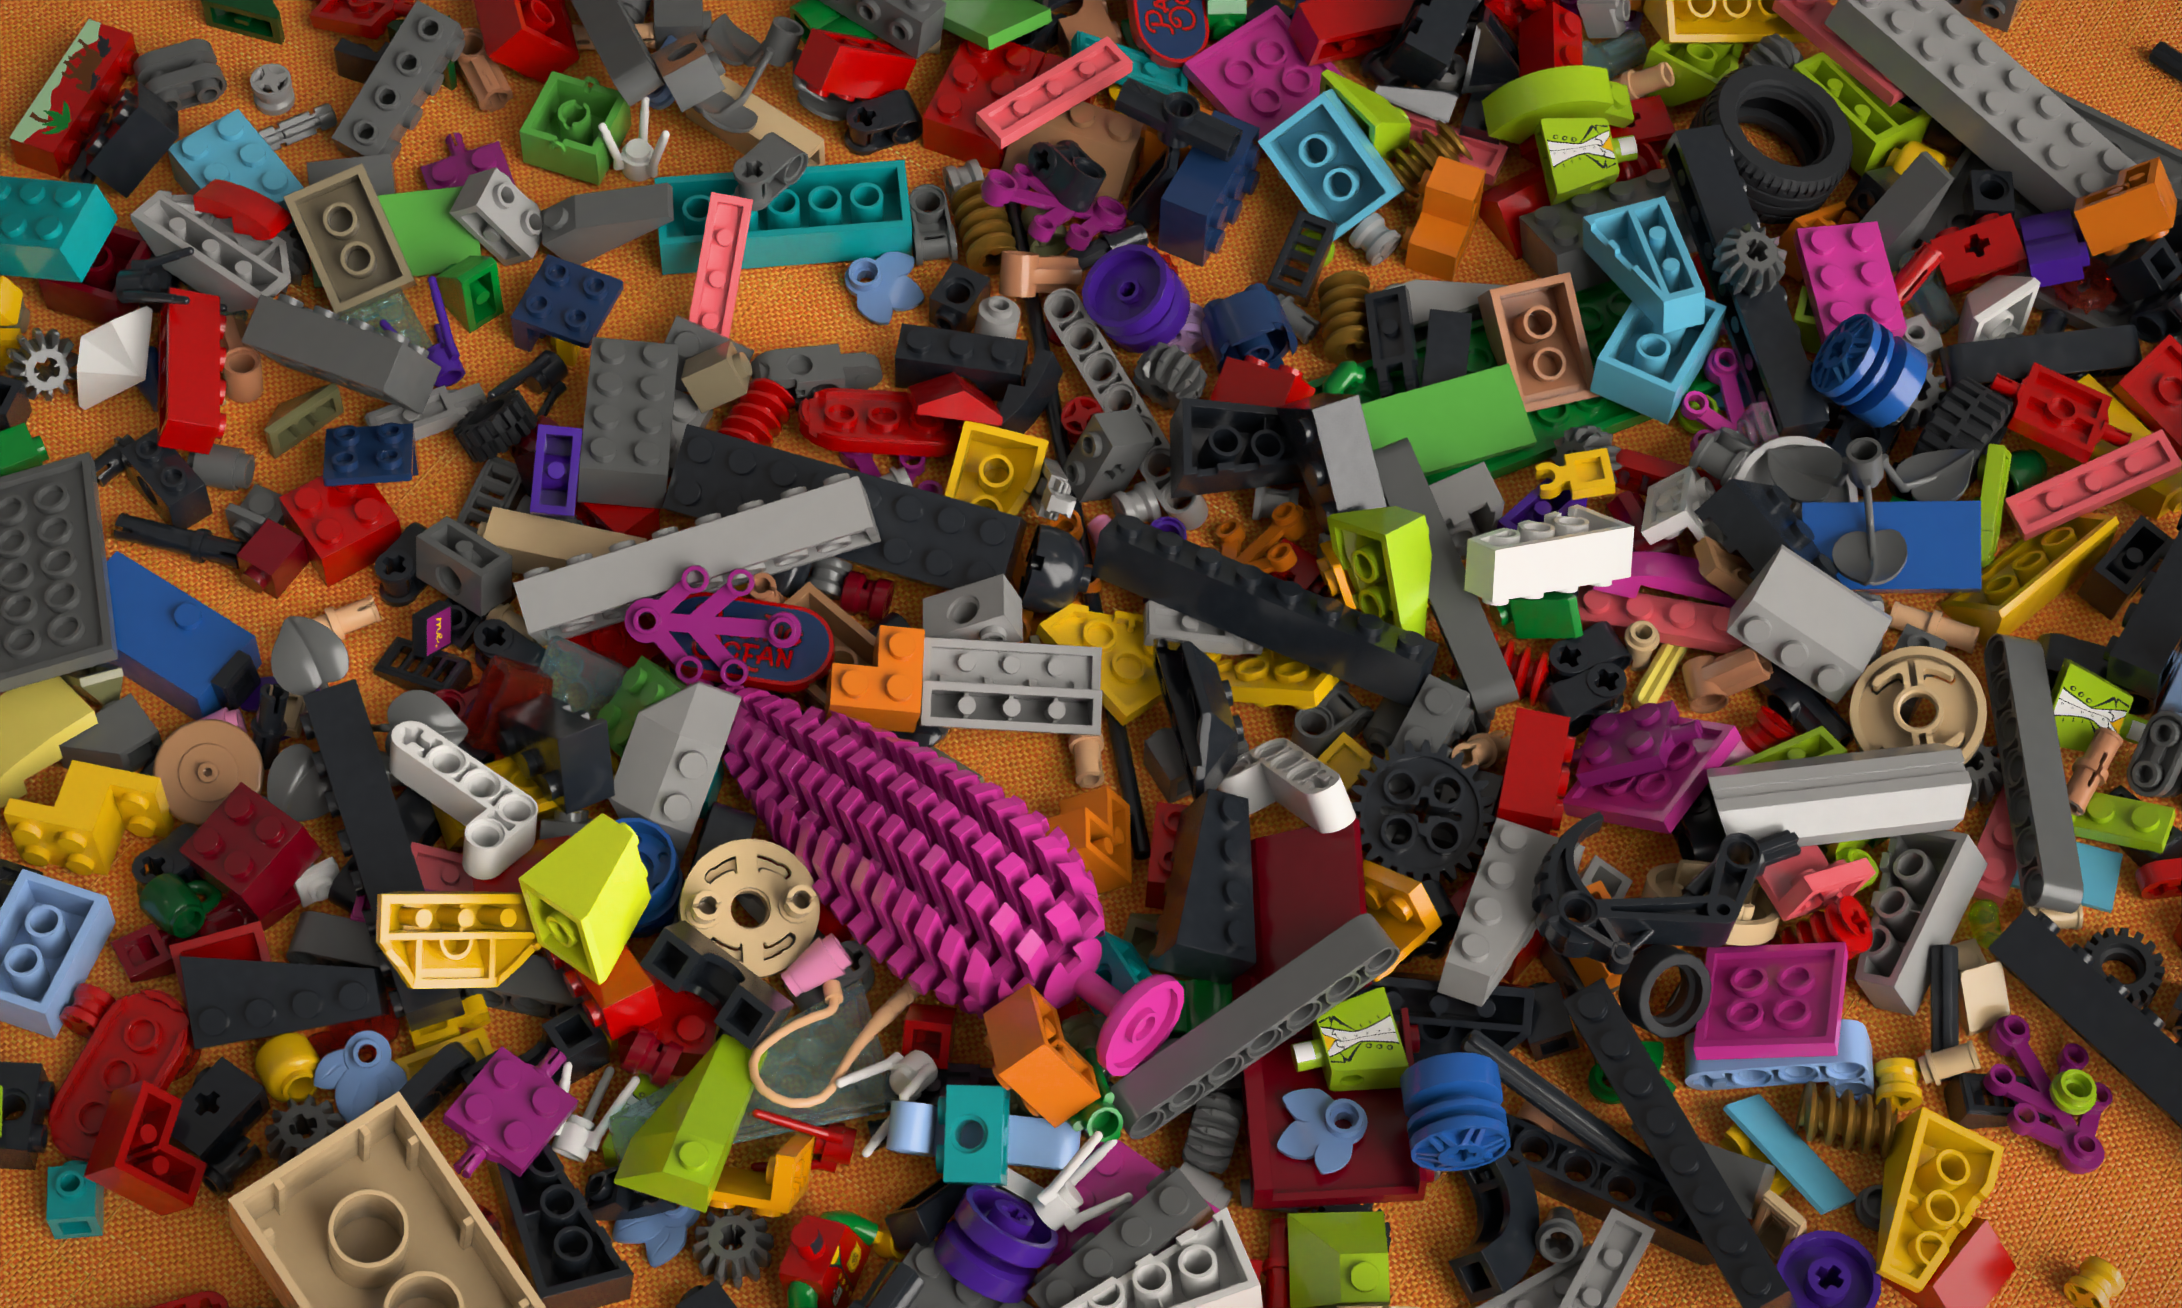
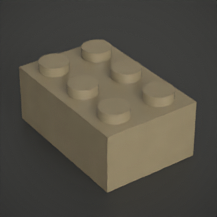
[283,163,417,318]

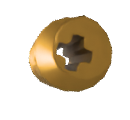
[1383,120,1473,206]
[951,180,1018,275]
[1318,271,1372,365]
[1794,1081,1898,1158]

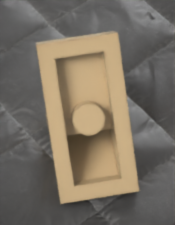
[1952,938,2011,1036]

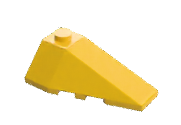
[921,421,1049,591]
[1875,1106,2004,1293]

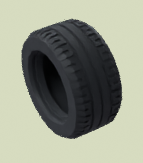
[1689,65,1853,224]

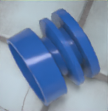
[1811,314,1928,428]
[615,818,685,938]
[1400,1052,1511,1171]

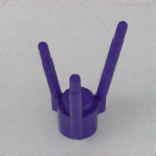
[379,276,466,387]

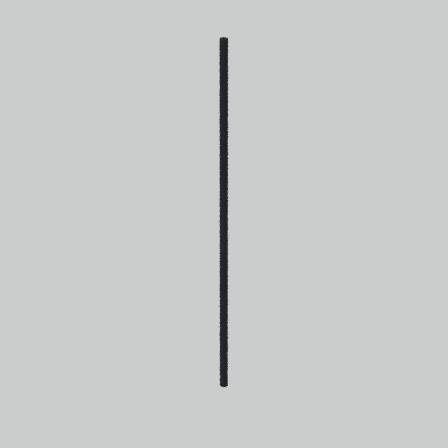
[1004,201,1151,860]

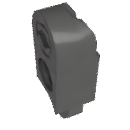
[751,344,883,411]

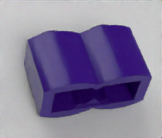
[2019,208,2090,288]

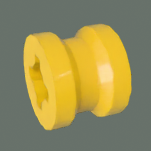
[1874,1057,1922,1111]
[2063,1256,2126,1308]

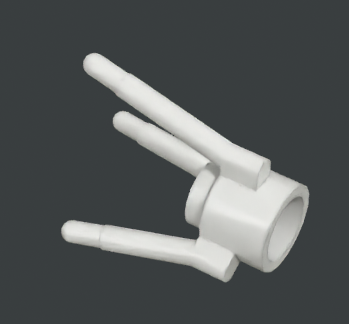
[598,96,670,182]
[835,1050,938,1157]
[551,1062,640,1163]
[1033,1131,1133,1232]

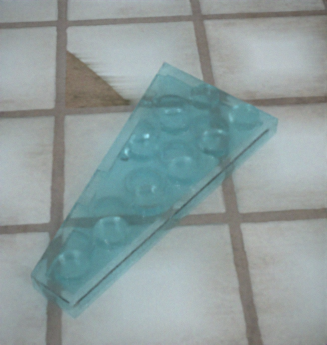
[609,980,898,1167]

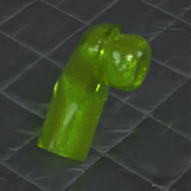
[1968,898,2003,950]

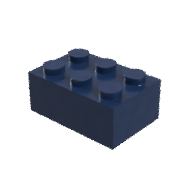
[1158,110,1263,267]

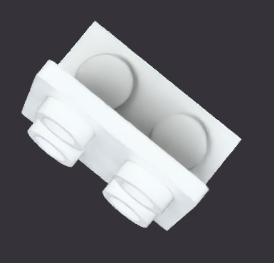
[1641,466,1737,551]

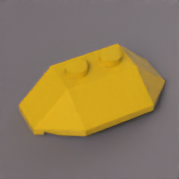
[376,891,543,989]

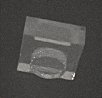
[1737,401,1779,450]

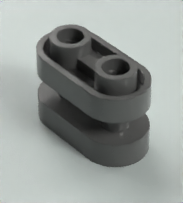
[133,39,227,111]
[2127,711,2182,798]

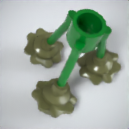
[1010,1011,1123,1142]

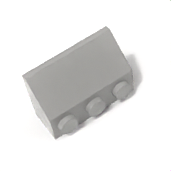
[1726,545,1892,704]

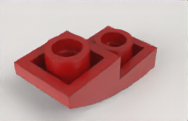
[193,179,293,241]

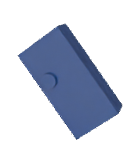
[1802,501,1982,593]
[107,551,262,720]

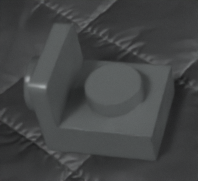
[225,484,285,543]

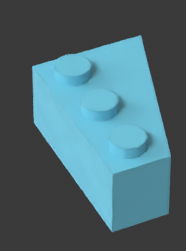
[1583,196,1705,334]

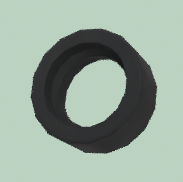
[1618,944,1712,1038]

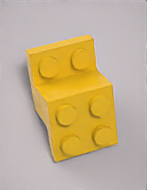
[3,760,174,876]

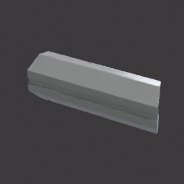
[1707,743,1972,847]

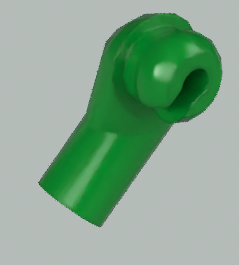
[1322,360,1366,394]

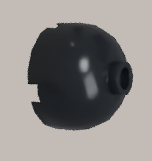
[1018,524,1092,614]

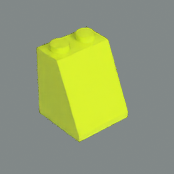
[518,813,651,985]

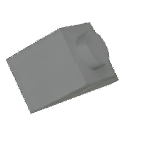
[1383,279,1508,342]

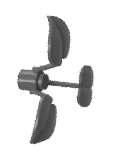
[693,13,862,133]
[1768,437,1974,586]
[267,616,468,822]

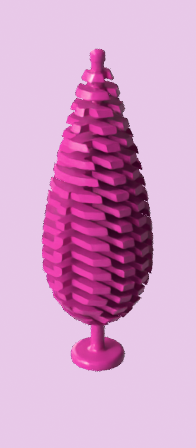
[686,679,1184,1076]

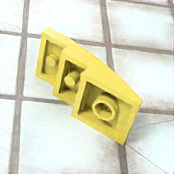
[0,676,98,809]

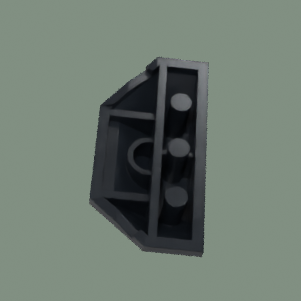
[1153,637,1244,801]
[1346,972,1535,1064]

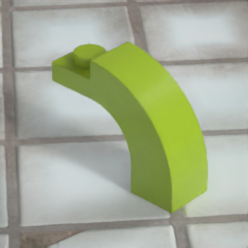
[1482,65,1634,144]

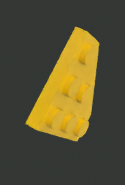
[1036,603,1222,726]
[1215,647,1341,710]

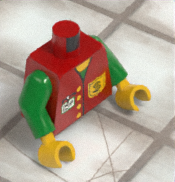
[779,1210,905,1308]

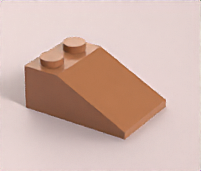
[1477,272,1600,413]

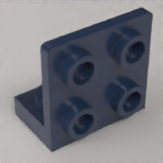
[511,254,624,352]
[323,422,419,486]

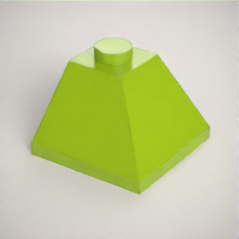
[1320,69,1411,160]
[1287,1211,1390,1308]

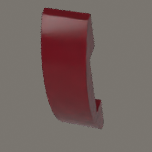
[110,886,301,983]

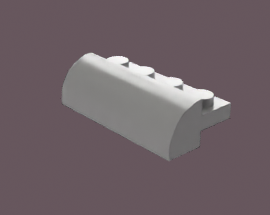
[918,637,1103,736]

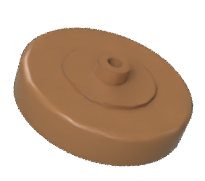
[153,719,265,828]

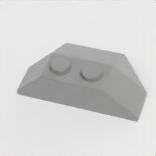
[130,190,291,312]
[608,681,742,863]

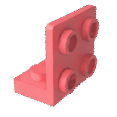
[1756,845,1876,921]

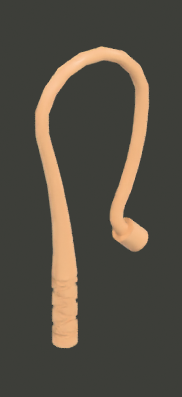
[748,980,921,1108]

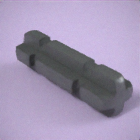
[258,103,337,151]

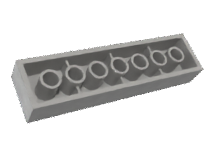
[1824,0,2137,219]
[513,473,881,646]

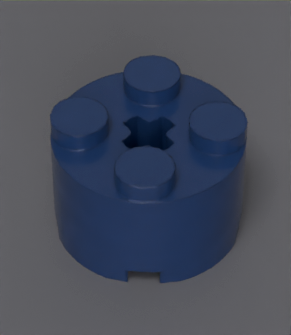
[1201,283,1298,374]

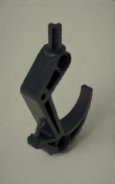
[1531,811,1801,974]

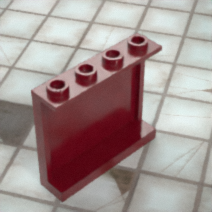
[1240,1008,1434,1210]

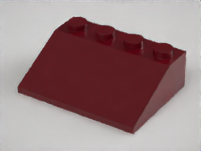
[1232,818,1372,1001]

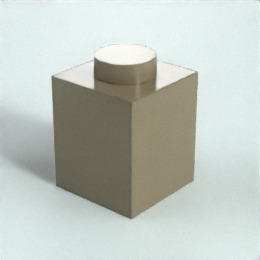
[681,340,752,413]

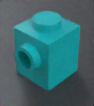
[46,1160,104,1240]

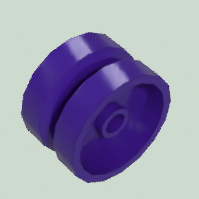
[1082,244,1191,354]
[934,1185,1058,1303]
[1776,1230,1881,1308]

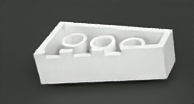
[1464,504,1634,606]
[1061,1207,1263,1308]

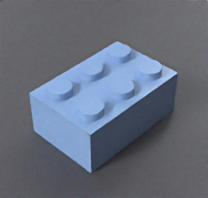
[0,869,116,1039]

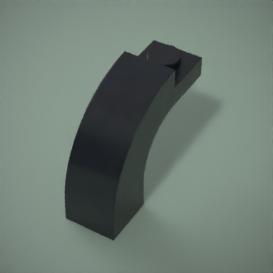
[1448,1153,1539,1304]

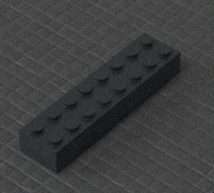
[662,424,1028,591]

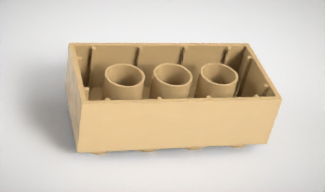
[228,1091,546,1308]

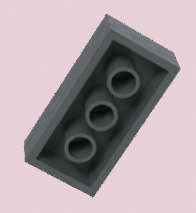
[1519,168,1697,292]
[241,293,441,414]
[577,337,679,509]

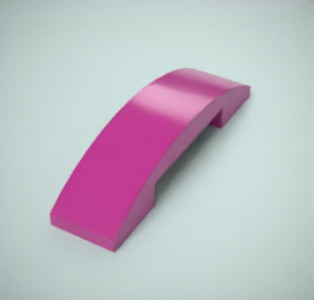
[1593,552,1736,608]

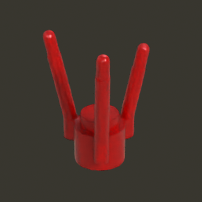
[751,1104,857,1173]

